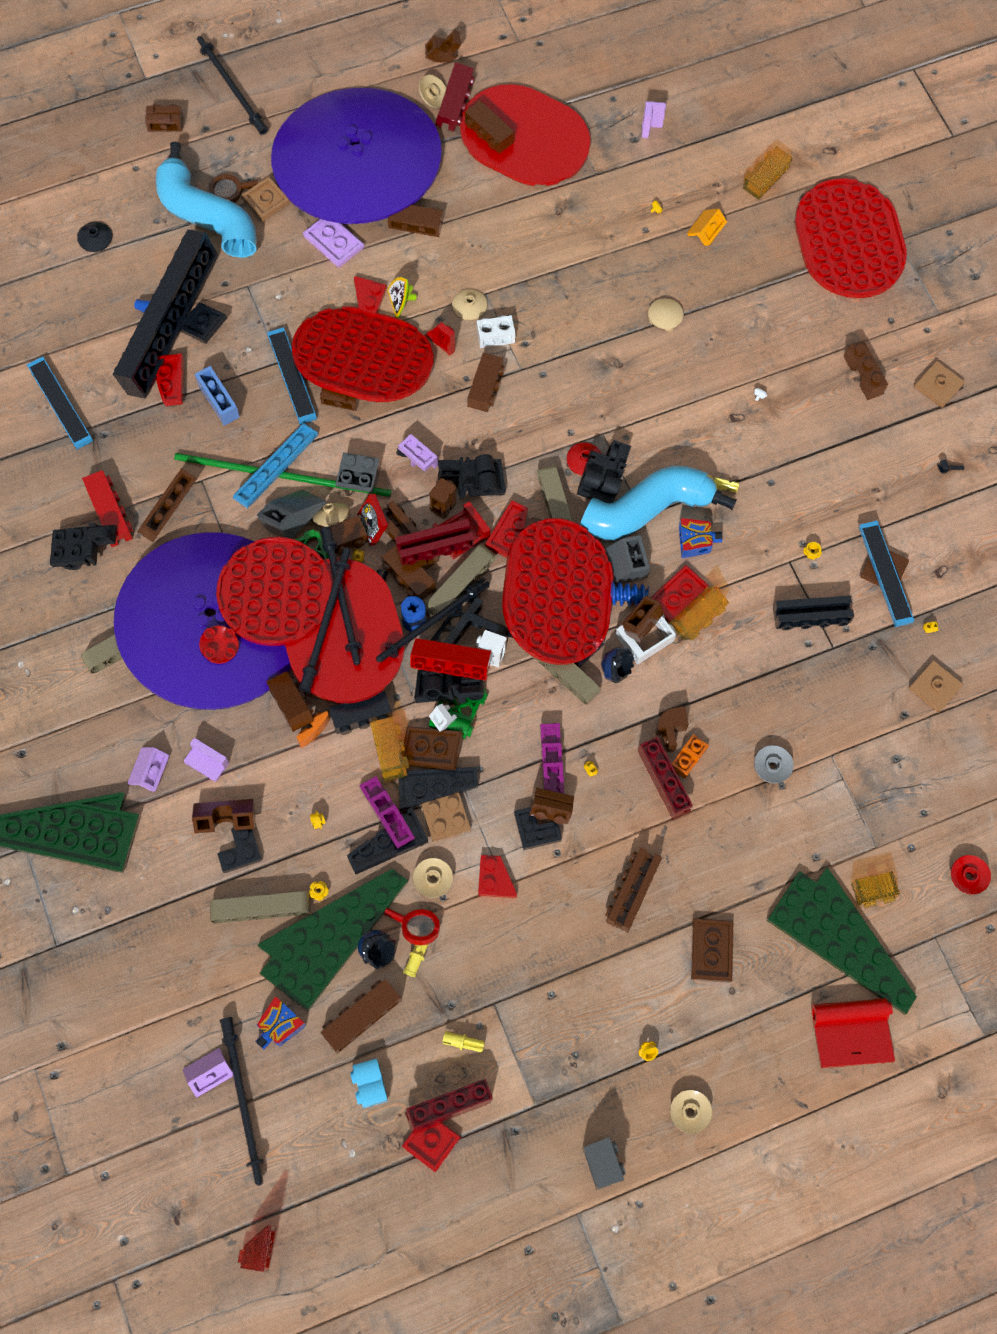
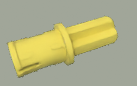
[403,936,429,977]
[442,1031,485,1052]

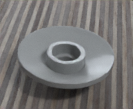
[754,745,793,783]

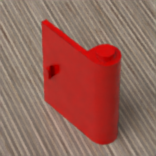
[811,998,895,1068]

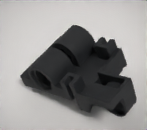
[577,440,631,503]
[438,454,506,499]
[50,523,117,570]
[414,670,484,703]

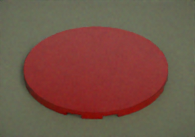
[216,537,332,646]

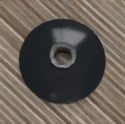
[77,222,112,252]

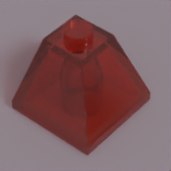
[238,1225,276,1272]

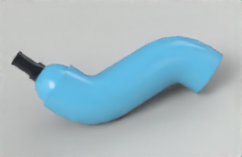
[156,141,257,258]
[580,465,737,540]

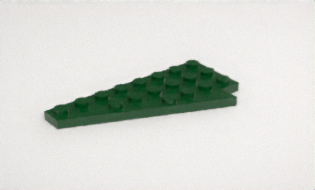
[0,792,140,873]
[767,868,917,1015]
[257,869,408,1011]

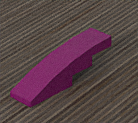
[540,723,564,794]
[359,776,415,849]

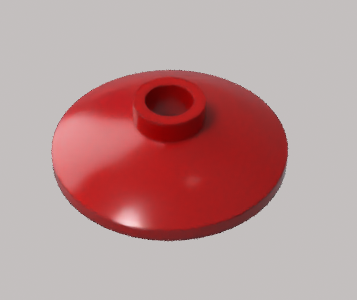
[567,442,602,476]
[951,855,991,895]

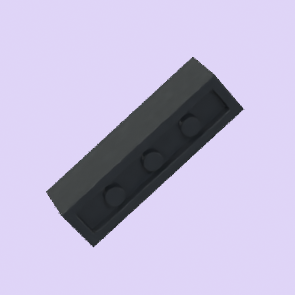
[773,595,854,630]

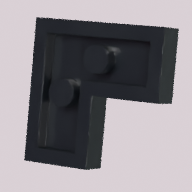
[465,612,513,638]
[514,807,562,850]
[217,828,262,873]

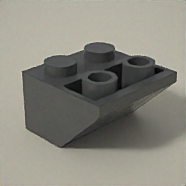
[335,452,380,493]
[605,535,650,584]
[583,1137,626,1190]

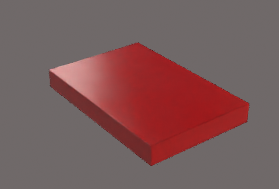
[650,565,713,627]

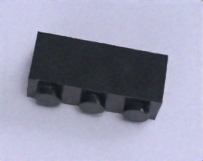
[329,691,392,735]

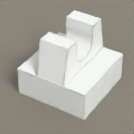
[429,704,457,731]

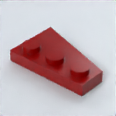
[156,353,184,406]
[485,500,528,558]

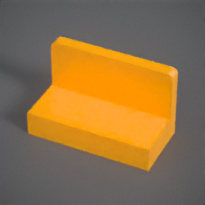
[687,208,727,246]

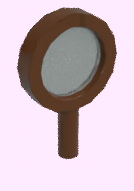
[209,174,259,203]

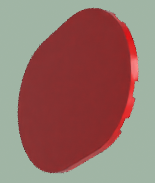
[460,84,590,186]
[795,178,907,298]
[292,306,434,402]
[502,518,614,665]
[285,558,405,703]

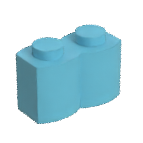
[350,1059,388,1109]

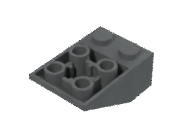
[257,489,327,539]

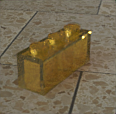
[743,146,793,200]
[669,585,729,640]
[370,717,409,781]

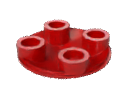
[199,625,239,664]

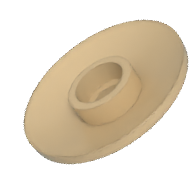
[419,75,446,108]
[452,289,487,321]
[312,502,349,527]
[413,858,453,898]
[670,1090,712,1134]

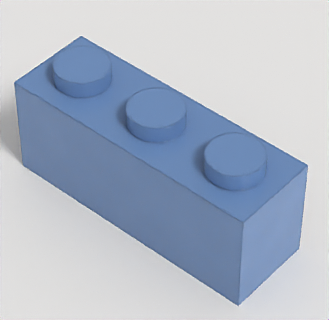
[195,366,240,426]

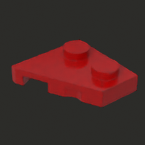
[354,276,387,313]
[425,322,455,356]
[478,855,517,898]

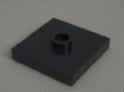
[180,302,227,344]

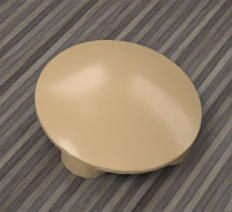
[648,298,683,331]

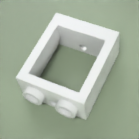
[615,614,676,665]

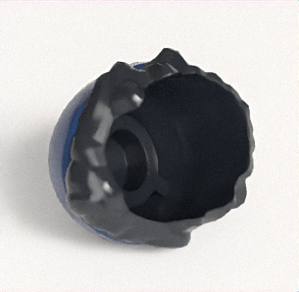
[600,647,634,683]
[358,930,396,969]

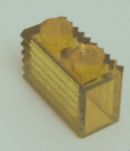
[851,871,900,908]

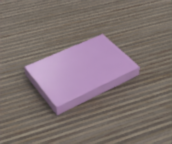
[303,219,364,268]

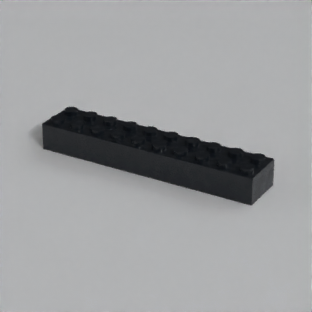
[112,229,218,399]

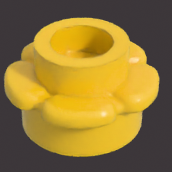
[803,542,822,560]
[310,810,325,829]
[309,881,329,901]
[638,1041,658,1061]

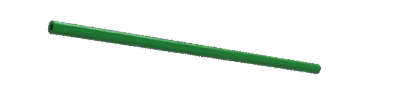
[174,453,391,497]

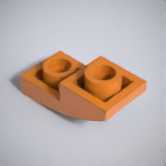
[296,711,330,748]
[671,734,709,778]

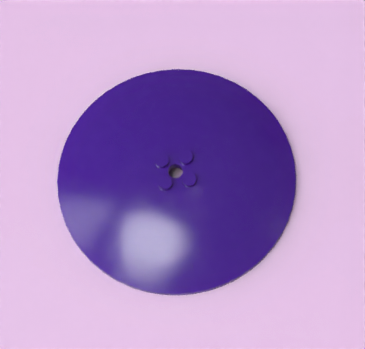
[271,88,442,224]
[114,532,292,710]

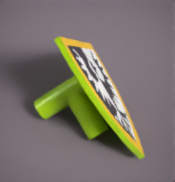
[387,277,417,319]

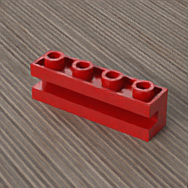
[82,470,133,547]
[410,638,491,680]

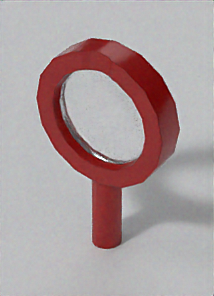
[384,908,440,946]

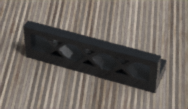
[430,597,483,645]

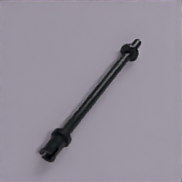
[197,36,269,135]
[320,526,362,665]
[298,547,351,693]
[376,578,490,663]
[219,1017,265,1186]

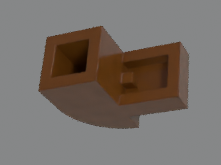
[425,29,461,63]
[656,707,689,752]

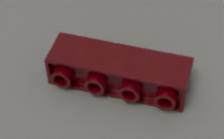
[435,62,475,132]
[395,519,474,565]
[638,737,693,820]
[405,1079,493,1133]

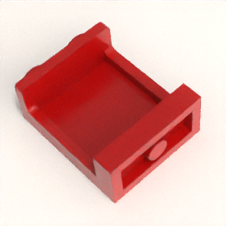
[432,501,490,560]

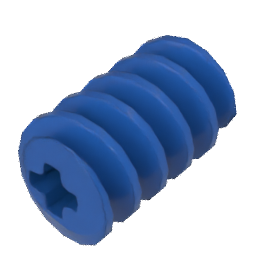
[610,582,649,607]
[401,596,426,632]

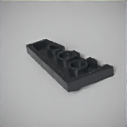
[398,767,478,811]
[347,807,429,875]

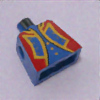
[679,518,723,558]
[255,997,306,1050]

